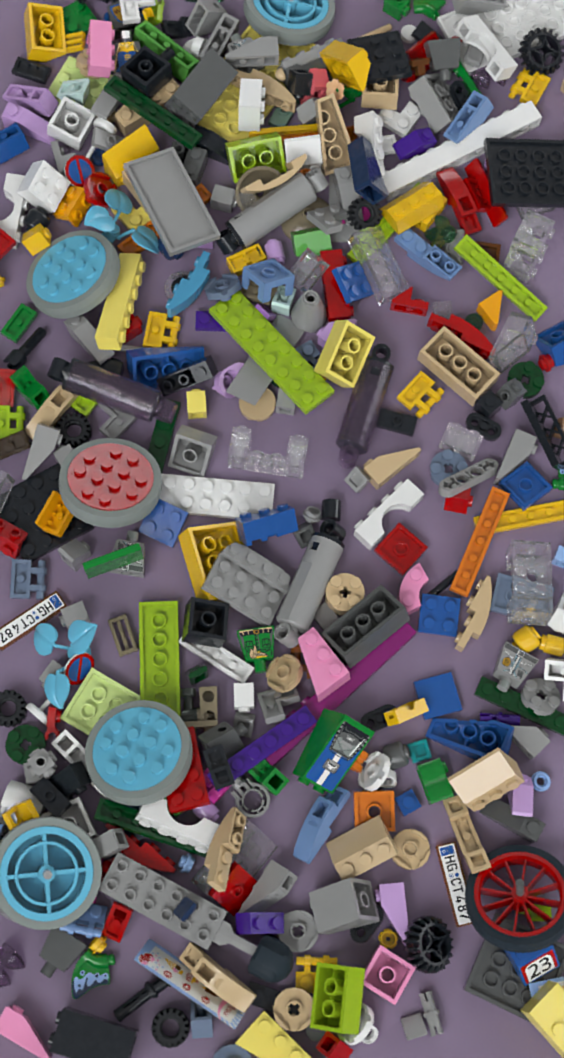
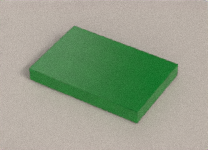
[83,543,144,579]

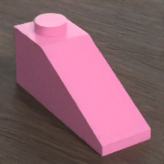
[0,1004,52,1058]

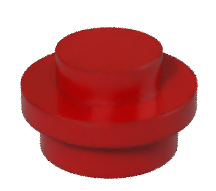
[538,354,554,372]

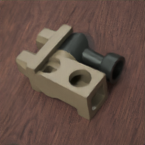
[180,686,218,737]

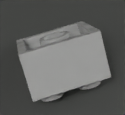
[168,425,218,477]

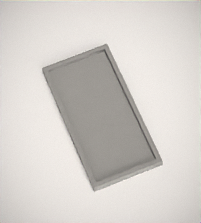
[123,147,221,257]

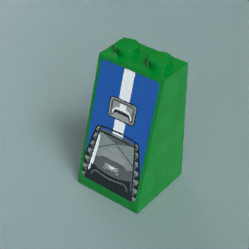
[292,708,375,794]

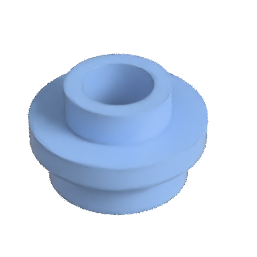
[531,771,551,792]
[178,853,195,873]

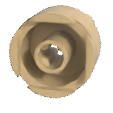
[324,573,365,616]

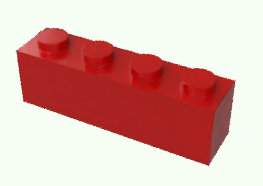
[319,249,354,323]

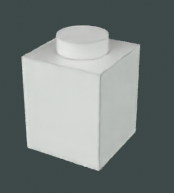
[234,683,254,713]

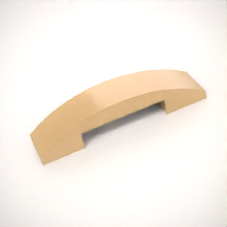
[240,153,307,194]
[442,795,491,874]

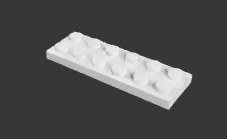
[160,474,275,519]

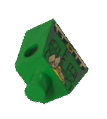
[237,626,274,674]

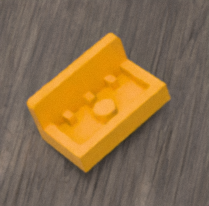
[52,186,91,227]
[35,490,74,538]

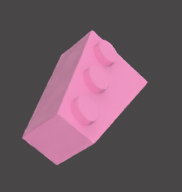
[86,19,115,78]
[297,627,350,702]

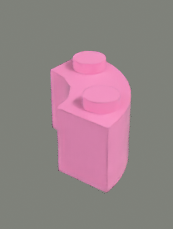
[397,563,429,615]

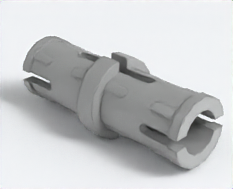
[419,991,444,1037]

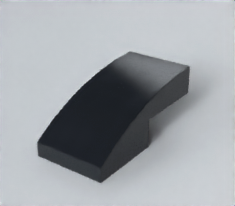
[160,17,193,39]
[203,744,235,790]

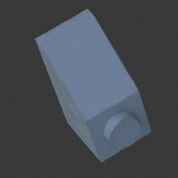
[190,999,213,1039]

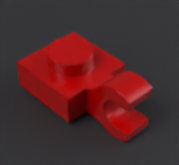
[45,704,62,740]

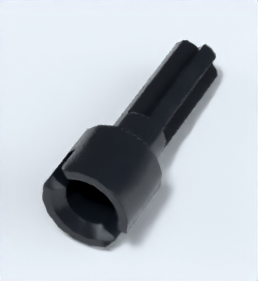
[3,327,47,371]

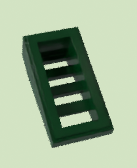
[185,664,209,685]

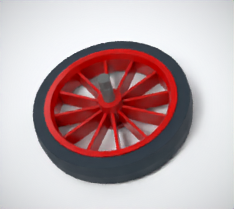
[465,845,564,953]

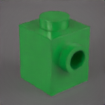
[382,0,411,21]

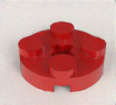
[84,172,117,209]

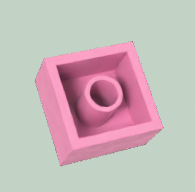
[364,945,416,1005]

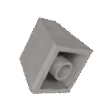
[309,878,380,935]

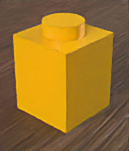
[22,223,52,256]

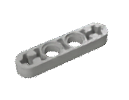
[438,458,498,498]

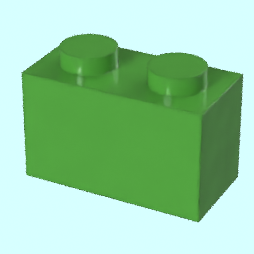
[290,227,332,258]

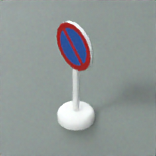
[64,117,117,187]
[25,652,94,725]

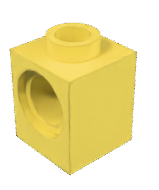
[186,389,207,419]

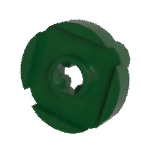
[506,361,545,399]
[5,725,46,765]

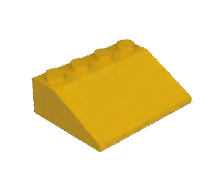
[178,522,244,603]

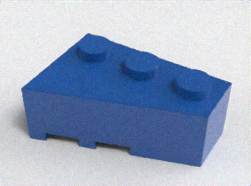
[235,504,298,546]

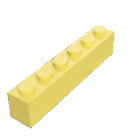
[95,253,146,350]

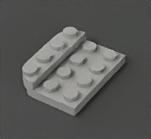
[201,542,290,627]

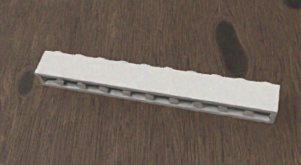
[384,101,542,201]

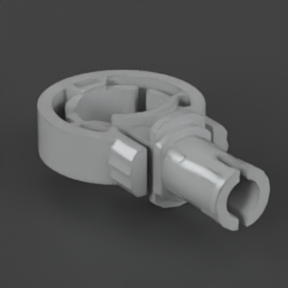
[230,777,270,818]

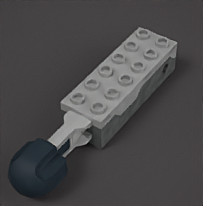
[99,852,294,983]

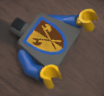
[103,0,155,40]

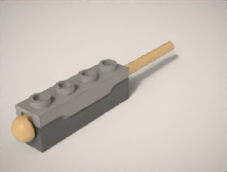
[275,23,392,88]

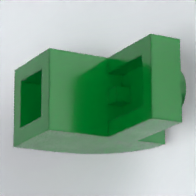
[9,365,50,410]
[248,760,289,796]

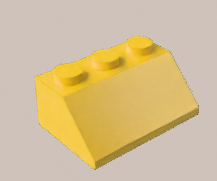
[24,2,67,62]
[319,40,371,92]
[102,124,160,188]
[379,182,444,235]

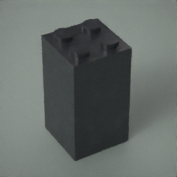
[47,1007,139,1058]

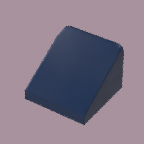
[173,896,197,922]

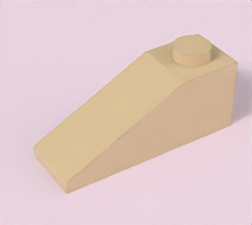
[363,447,421,490]

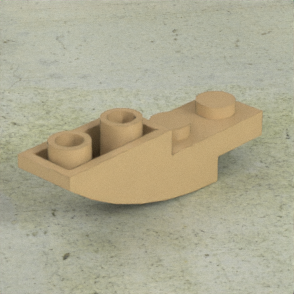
[231,69,296,113]
[25,385,80,441]
[454,575,492,652]
[204,807,246,892]
[179,942,257,1013]

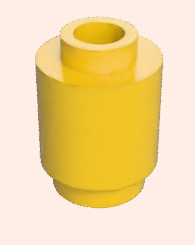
[538,634,564,657]

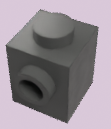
[495,378,527,410]

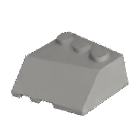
[408,73,459,133]

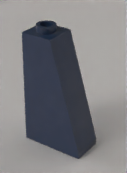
[347,136,388,205]

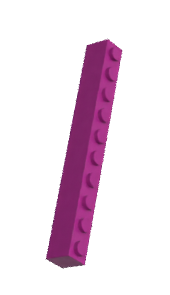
[265,623,417,766]

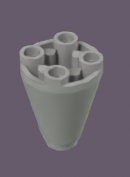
[291,290,327,333]

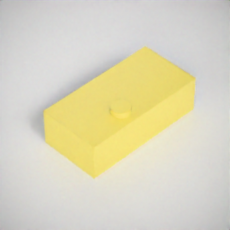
[521,980,564,1058]

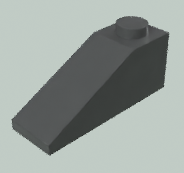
[479,799,546,843]

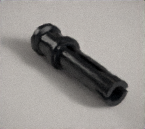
[113,976,172,1022]

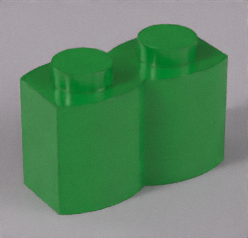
[416,758,455,805]

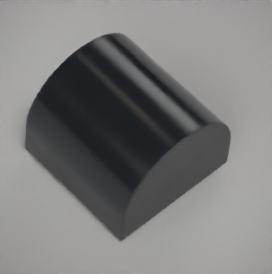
[321,499,341,521]

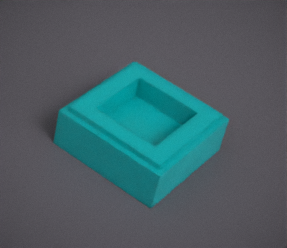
[407,739,432,764]

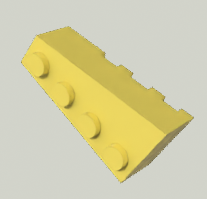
[235,1010,312,1058]

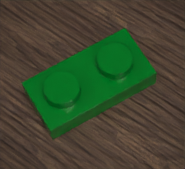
[0,303,38,344]

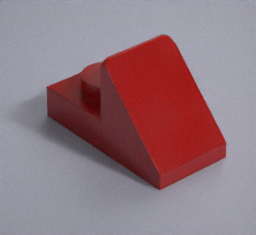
[390,286,429,317]
[102,901,133,943]

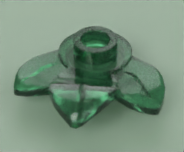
[424,215,457,249]

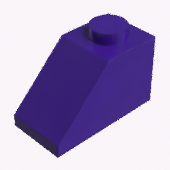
[392,127,437,160]

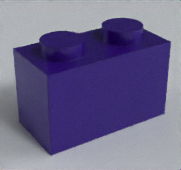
[236,912,284,935]

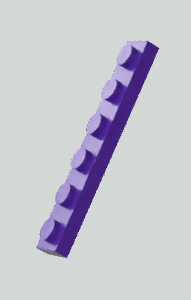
[206,705,317,792]

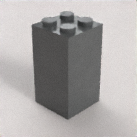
[164,48,238,128]

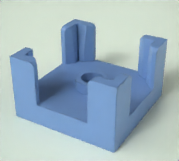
[242,258,295,303]

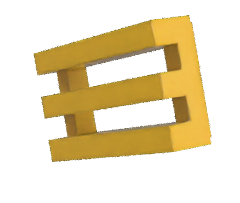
[65,31,86,54]

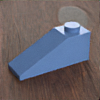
[443,91,494,144]

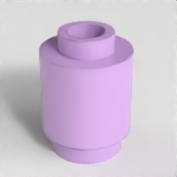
[264,239,286,266]
[192,801,220,822]

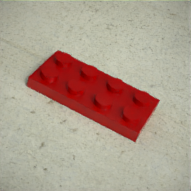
[167,726,211,814]

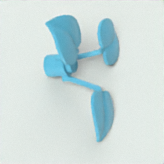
[84,189,160,254]
[34,620,98,709]

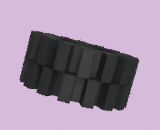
[347,197,382,231]
[56,412,92,448]
[0,690,28,727]
[151,1008,190,1048]

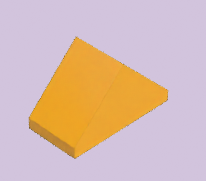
[476,290,503,331]

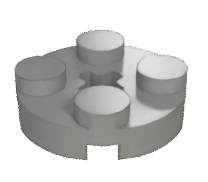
[521,678,561,716]
[277,910,318,952]

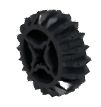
[518,28,564,76]
[403,916,454,974]

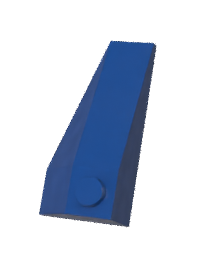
[126,346,204,392]
[425,718,514,760]

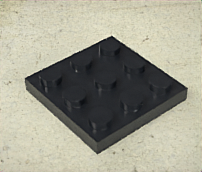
[347,30,412,85]

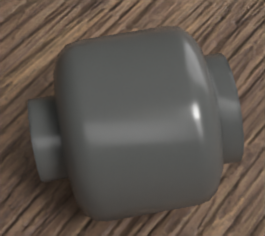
[383,741,411,770]

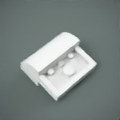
[0,780,46,825]

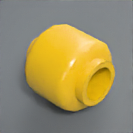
[511,625,541,654]

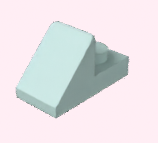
[57,78,90,106]
[271,285,297,316]

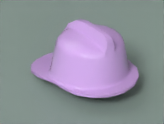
[212,362,244,399]

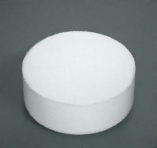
[400,25,416,43]

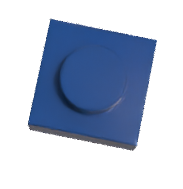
[394,789,422,817]

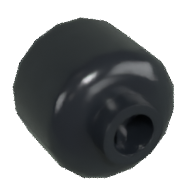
[24,207,51,231]

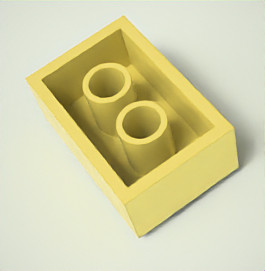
[314,320,375,388]

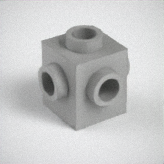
[27,748,58,779]

